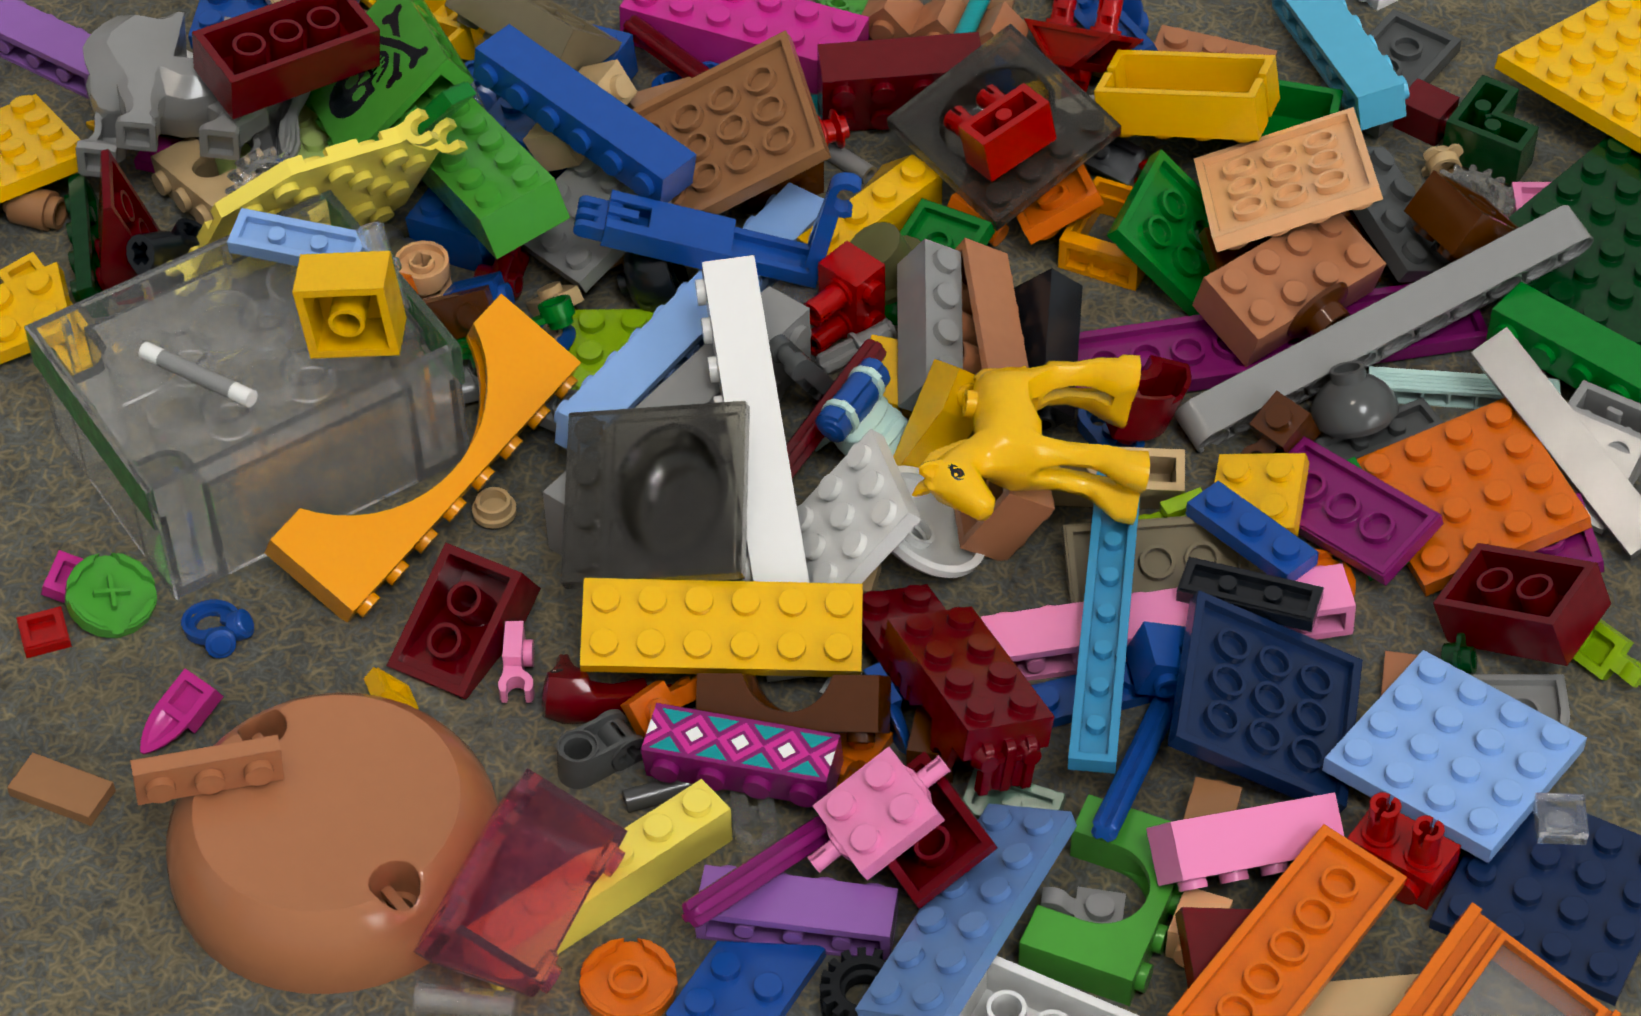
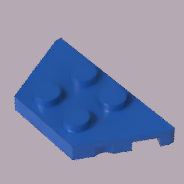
[665,941,826,1016]

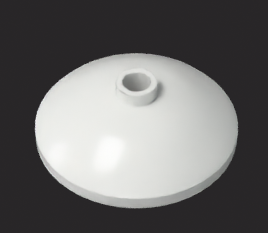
[891,465,985,578]

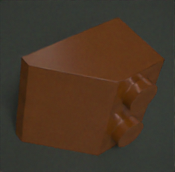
[1404,170,1519,262]

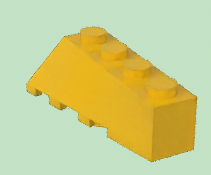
[797,154,942,284]

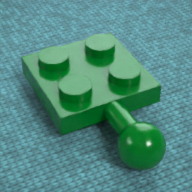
[885,198,995,325]

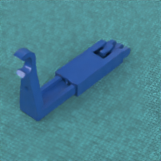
[573,172,862,288]

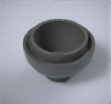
[1311,361,1399,439]

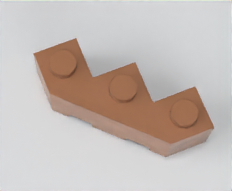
[861,0,1030,71]

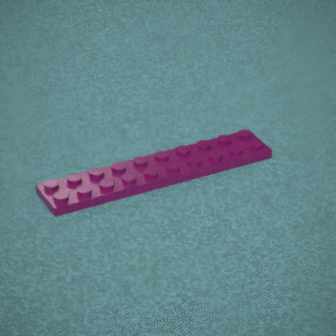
[1075,283,1488,409]

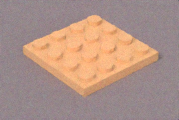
[1194,107,1383,252]

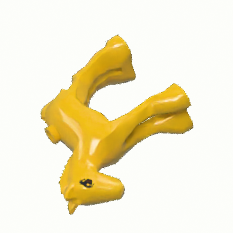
[912,354,1150,525]

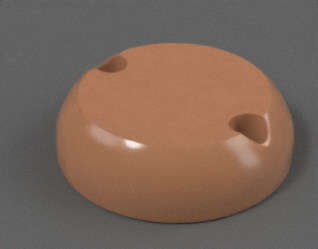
[166,692,503,994]

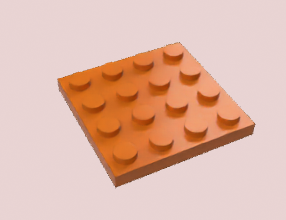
[1357,398,1592,596]

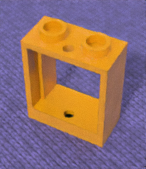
[1058,176,1145,291]

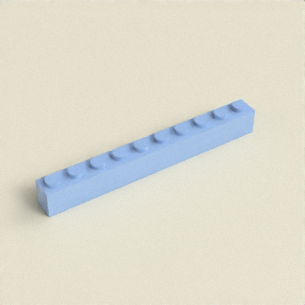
[554,182,824,456]

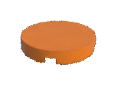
[579,938,678,1016]

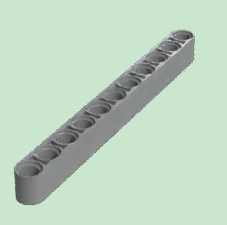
[1174,205,1594,453]

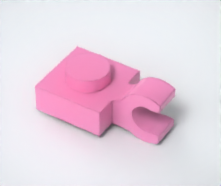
[498,621,535,703]

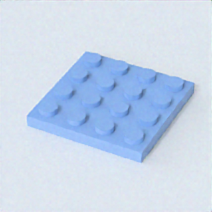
[1322,650,1587,863]

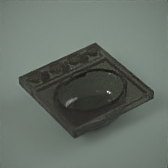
[887,23,1121,231]
[561,401,750,589]

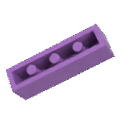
[0,0,91,99]
[695,865,898,960]

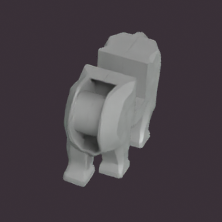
[76,12,311,181]

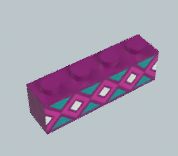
[641,703,844,807]

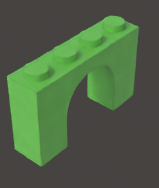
[1018,794,1183,1006]

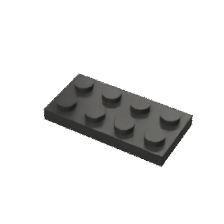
[1319,9,1462,138]
[1352,146,1452,282]

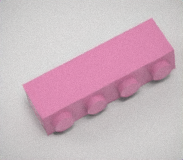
[1146,792,1345,892]

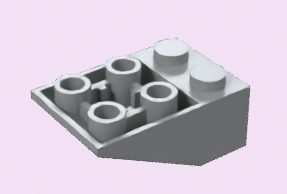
[1557,380,1641,534]

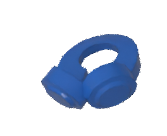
[181,599,254,659]

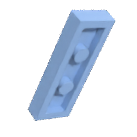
[227,208,370,266]

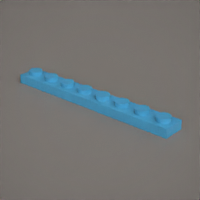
[1068,471,1140,774]

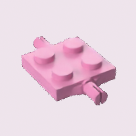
[807,747,951,881]

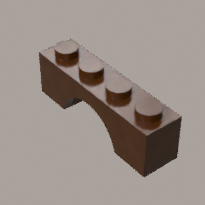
[696,673,891,743]

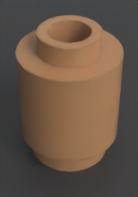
[3,188,68,232]

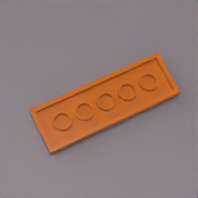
[1167,824,1407,1016]

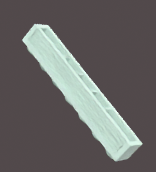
[1368,366,1561,409]

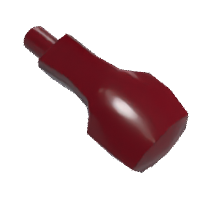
[542,654,672,724]

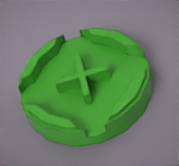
[65,552,157,639]

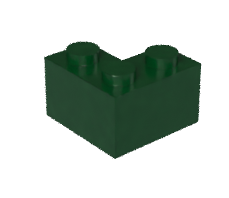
[1443,75,1539,185]

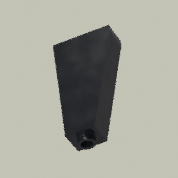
[1014,268,1083,431]

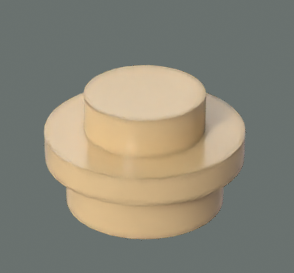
[472,487,517,529]

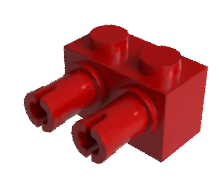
[944,83,1057,182]
[803,241,886,356]
[1347,792,1461,910]

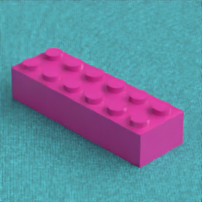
[619,0,869,94]

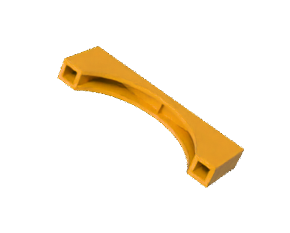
[264,293,581,623]

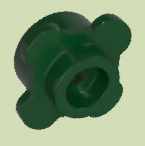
[1441,633,1477,674]

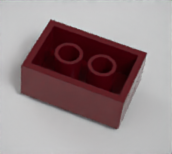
[1433,543,1611,666]

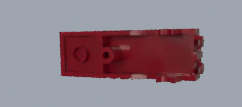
[862,584,1055,796]

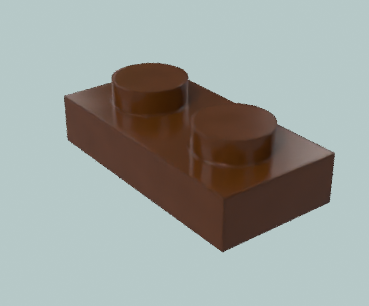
[406,285,494,345]

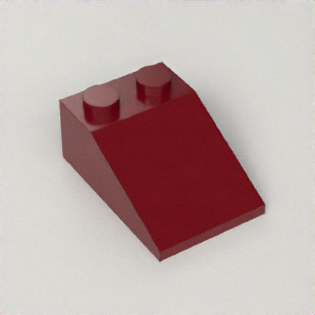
[94,149,165,303]
[386,542,541,700]
[888,751,998,909]

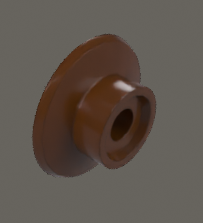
[1287,282,1350,338]

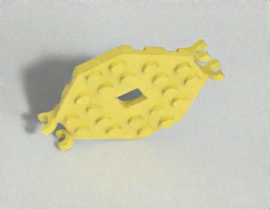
[162,108,468,302]

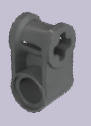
[557,709,644,789]

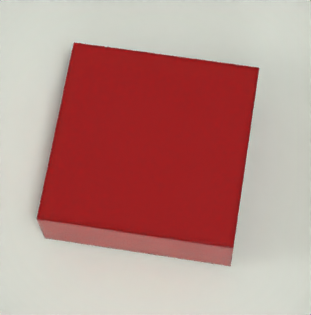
[16,606,72,658]

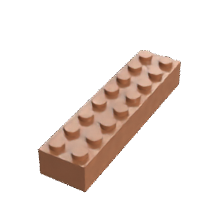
[954,238,1055,561]

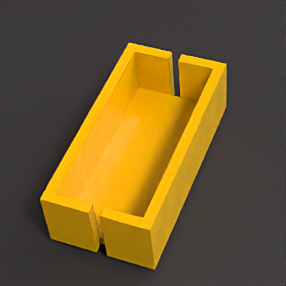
[1094,49,1280,143]

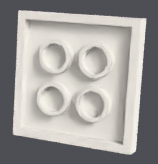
[797,429,922,584]

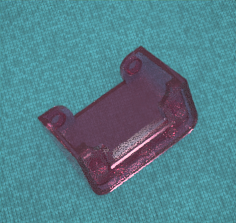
[413,768,628,997]

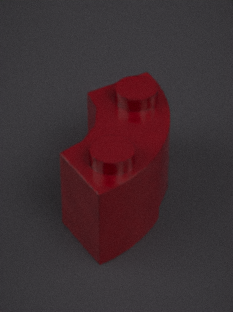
[1105,355,1192,445]

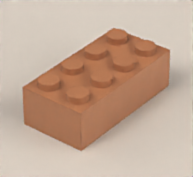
[1192,213,1387,367]

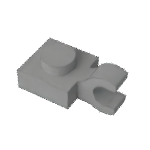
[1040,886,1126,923]

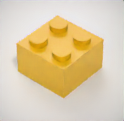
[292,251,407,359]

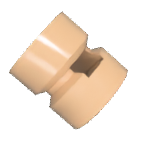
[394,240,452,300]

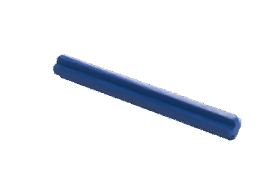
[1091,696,1175,842]

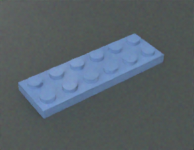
[855,803,1077,1016]

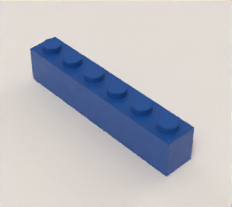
[473,24,697,203]

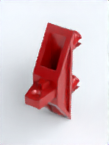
[1024,0,1144,100]

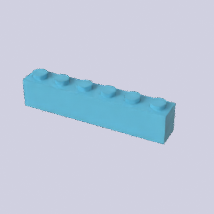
[1272,0,1410,131]

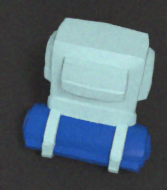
[815,357,908,456]

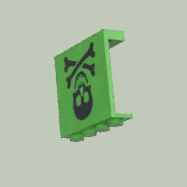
[306,0,474,146]

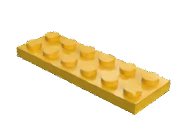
[580,578,863,677]

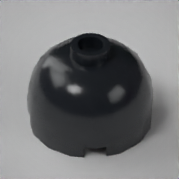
[617,252,689,312]

